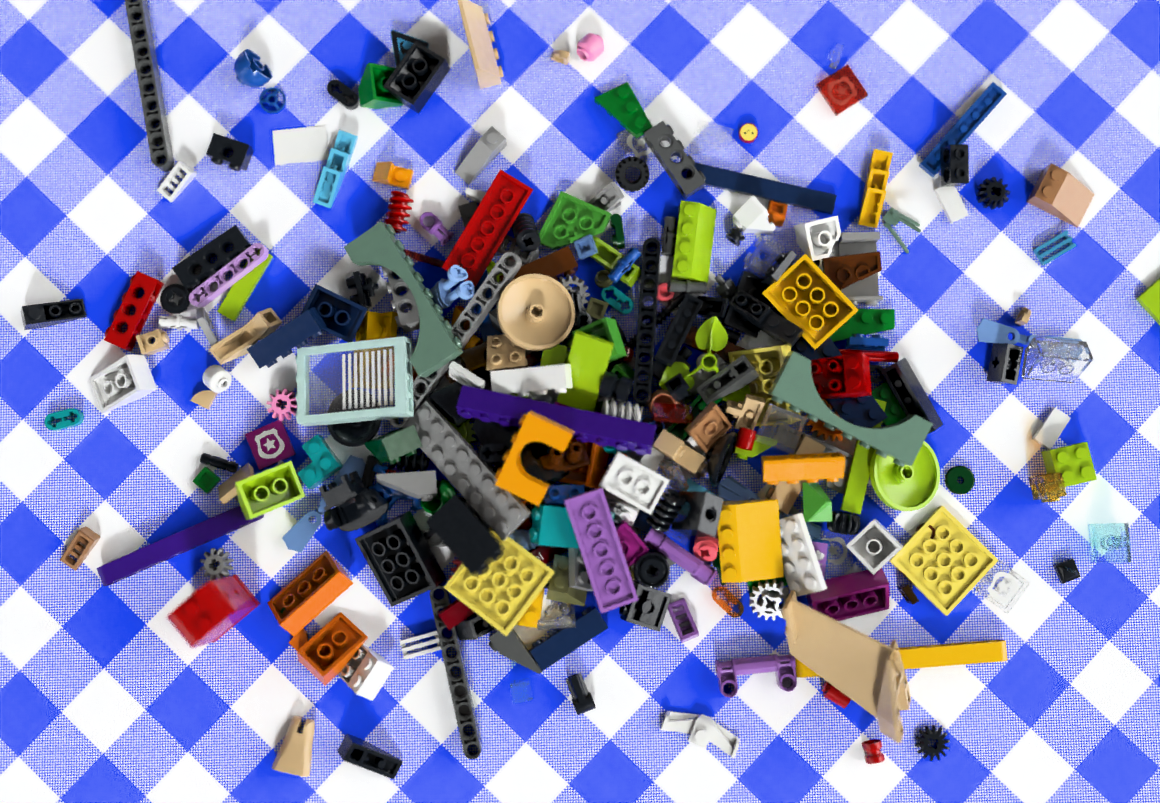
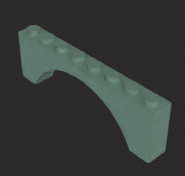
[344,221,464,378]
[768,351,933,467]

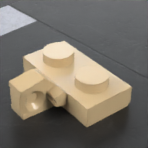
[725,394,765,430]

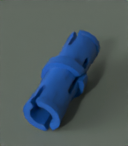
[607,247,641,283]

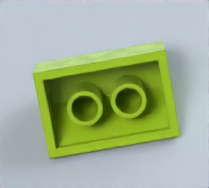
[235,461,306,520]

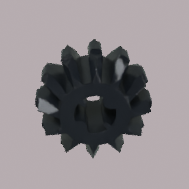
[976,177,1011,210]
[826,511,861,535]

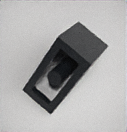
[455,613,496,640]

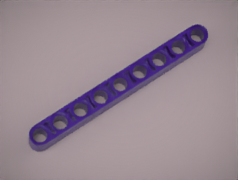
[97,506,264,587]

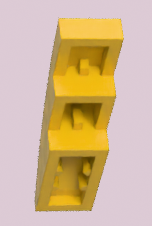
[858,149,893,228]

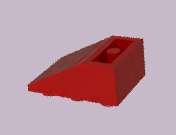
[811,352,872,399]

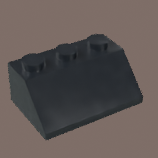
[383,41,450,114]

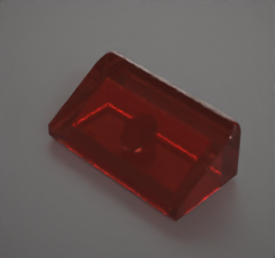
[651,402,693,424]

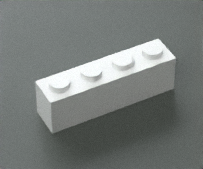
[490,364,573,397]

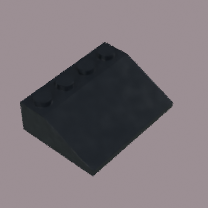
[355,510,447,607]

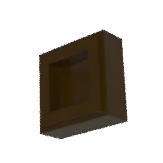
[898,583,919,605]

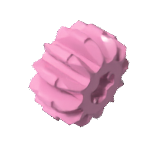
[266,388,297,421]

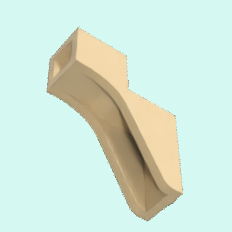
[209,307,282,365]
[653,429,708,480]

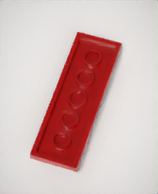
[442,169,533,288]

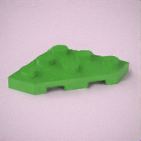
[539,191,612,250]

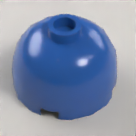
[234,49,273,88]

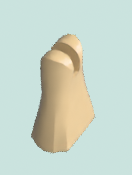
[272,716,315,777]

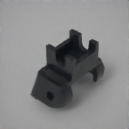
[319,471,389,531]

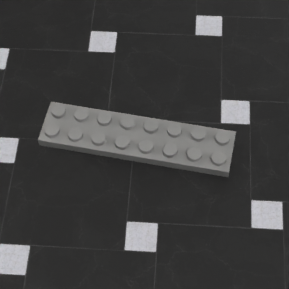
[403,400,531,541]

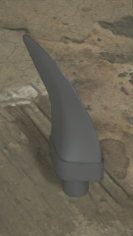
[714,274,736,301]

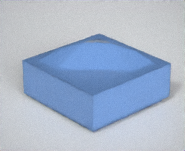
[573,234,598,260]

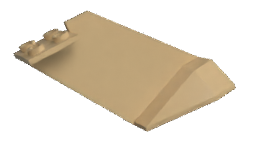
[781,590,911,743]

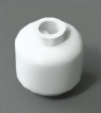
[202,365,232,393]

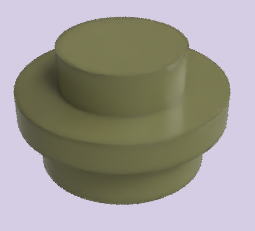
[595,270,613,288]

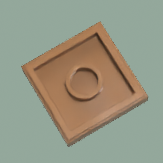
[685,401,733,453]

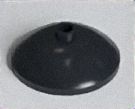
[327,389,382,447]
[706,431,737,487]

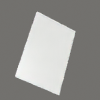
[272,125,329,165]

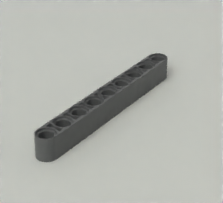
[430,585,482,760]

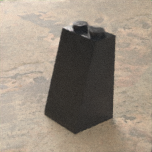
[426,495,506,576]

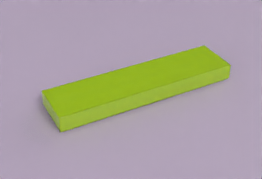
[217,249,273,322]

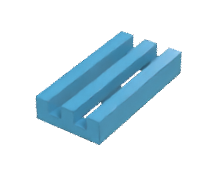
[1033,230,1077,266]

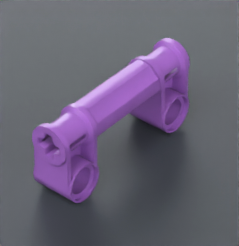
[643,527,718,586]
[715,653,797,698]

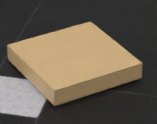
[218,462,254,504]

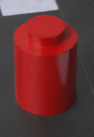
[821,681,851,708]

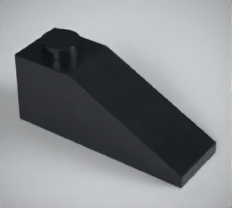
[337,734,403,779]

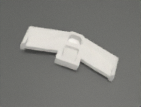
[660,711,740,758]

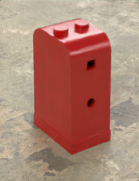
[167,574,261,649]

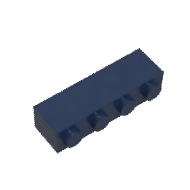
[247,307,327,369]
[530,606,608,671]

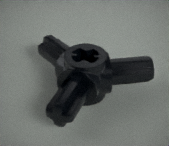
[562,291,597,342]

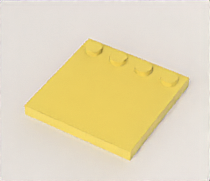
[889,506,998,616]
[444,527,555,636]

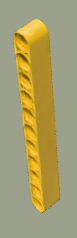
[795,640,1008,678]

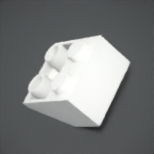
[338,644,395,701]

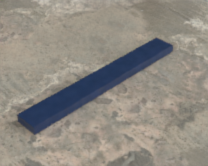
[686,162,837,215]

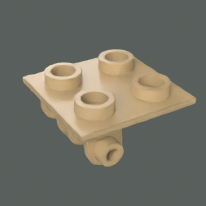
[487,335,528,371]

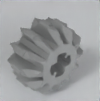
[200,548,234,580]

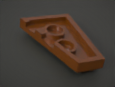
[822,251,882,290]

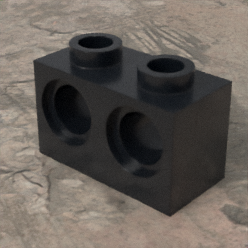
[940,144,969,186]

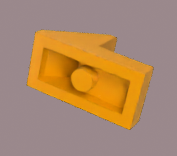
[372,162,414,190]

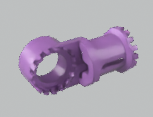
[420,212,454,246]

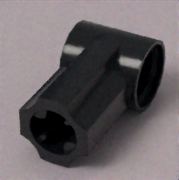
[565,672,596,715]

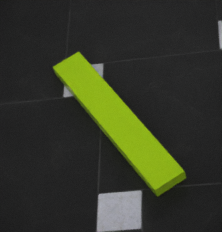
[840,399,887,515]

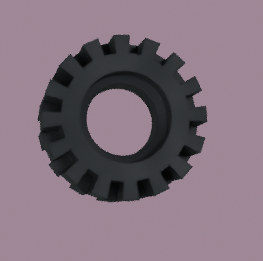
[615,156,649,192]

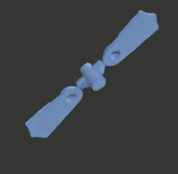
[976,318,1084,363]
[282,455,365,553]
[717,476,822,539]

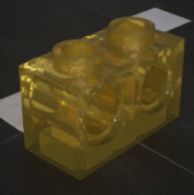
[1028,472,1067,503]

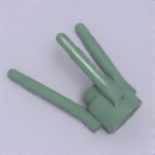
[882,207,921,254]

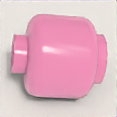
[577,33,604,62]

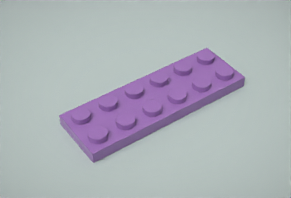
[564,487,638,613]

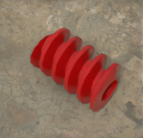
[384,191,414,233]

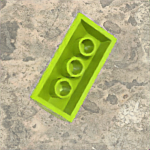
[670,200,717,284]

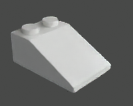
[89,354,157,414]

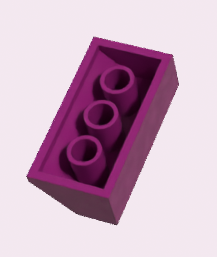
[806,568,889,621]

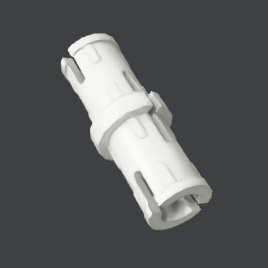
[159,315,200,330]

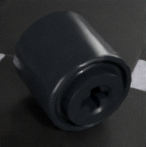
[633,551,670,588]

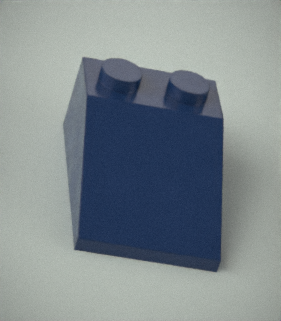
[301,284,368,342]

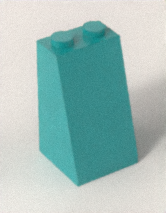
[529,503,615,549]

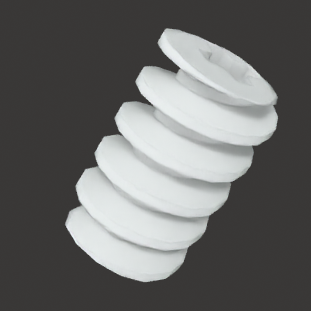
[600,397,643,422]

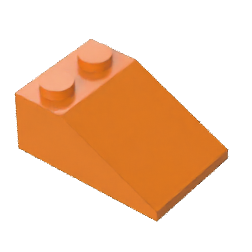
[296,612,368,686]

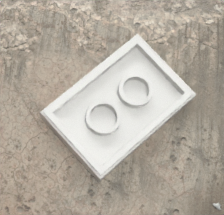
[598,451,670,515]

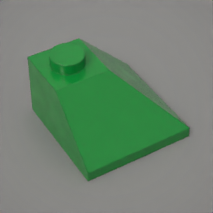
[358,63,403,109]

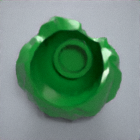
[420,479,456,515]

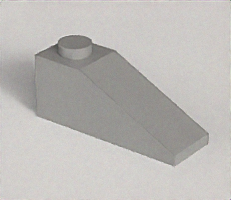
[455,126,507,185]
[376,470,437,501]

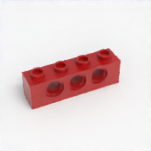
[104,271,164,352]

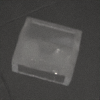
[755,404,807,455]

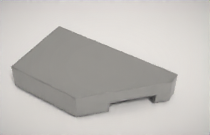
[196,307,218,346]

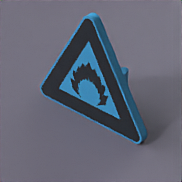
[390,30,429,67]

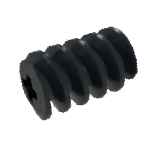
[511,213,541,252]
[388,449,430,472]
[646,488,686,532]

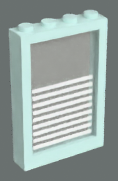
[295,336,414,427]

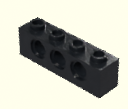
[172,225,251,290]

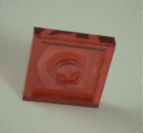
[816,64,868,116]

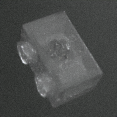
[743,234,785,279]

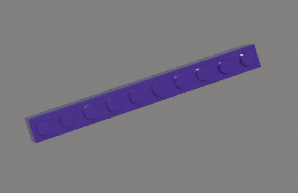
[457,385,657,455]

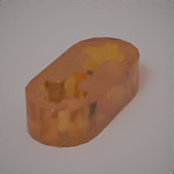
[711,586,744,618]

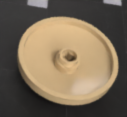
[497,274,575,351]

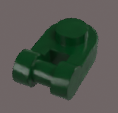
[610,214,625,249]

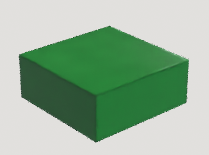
[192,467,221,494]

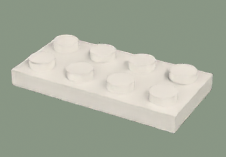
[780,513,827,597]

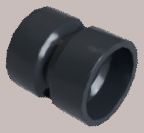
[599,371,633,404]

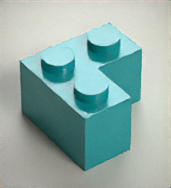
[297,435,343,489]

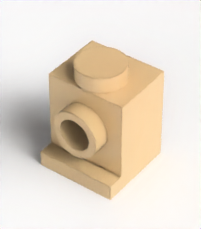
[136,329,170,356]

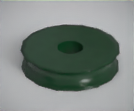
[945,466,975,495]

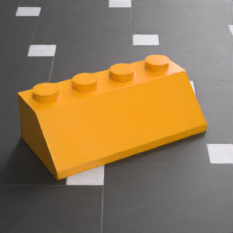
[761,452,845,485]

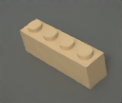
[765,434,826,514]

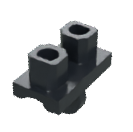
[346,271,379,308]

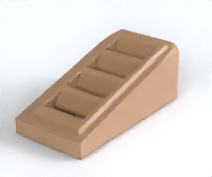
[60,526,101,571]

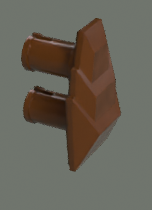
[540,442,590,472]

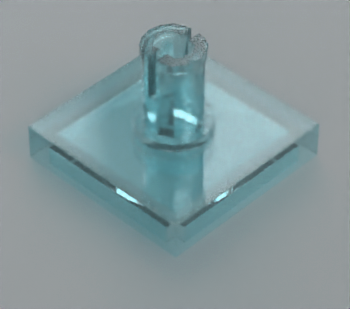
[1088,523,1132,563]

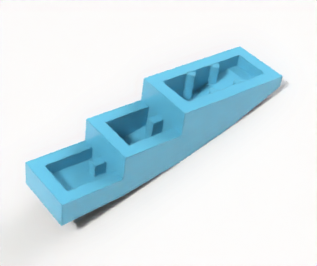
[313,130,358,209]

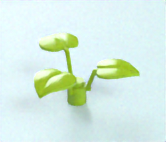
[659,316,750,402]

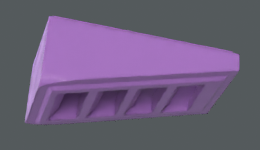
[668,598,699,643]

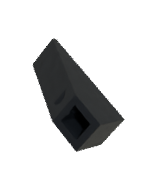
[21,299,87,330]

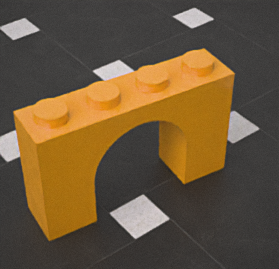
[495,410,575,506]

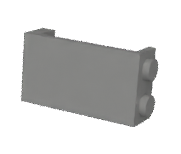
[838,232,883,306]

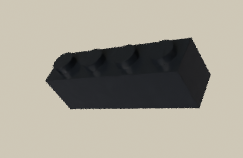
[881,358,944,434]

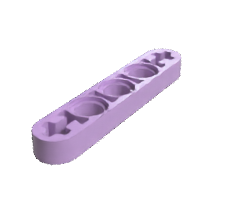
[189,243,269,308]

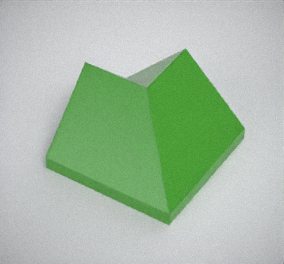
[803,482,832,522]

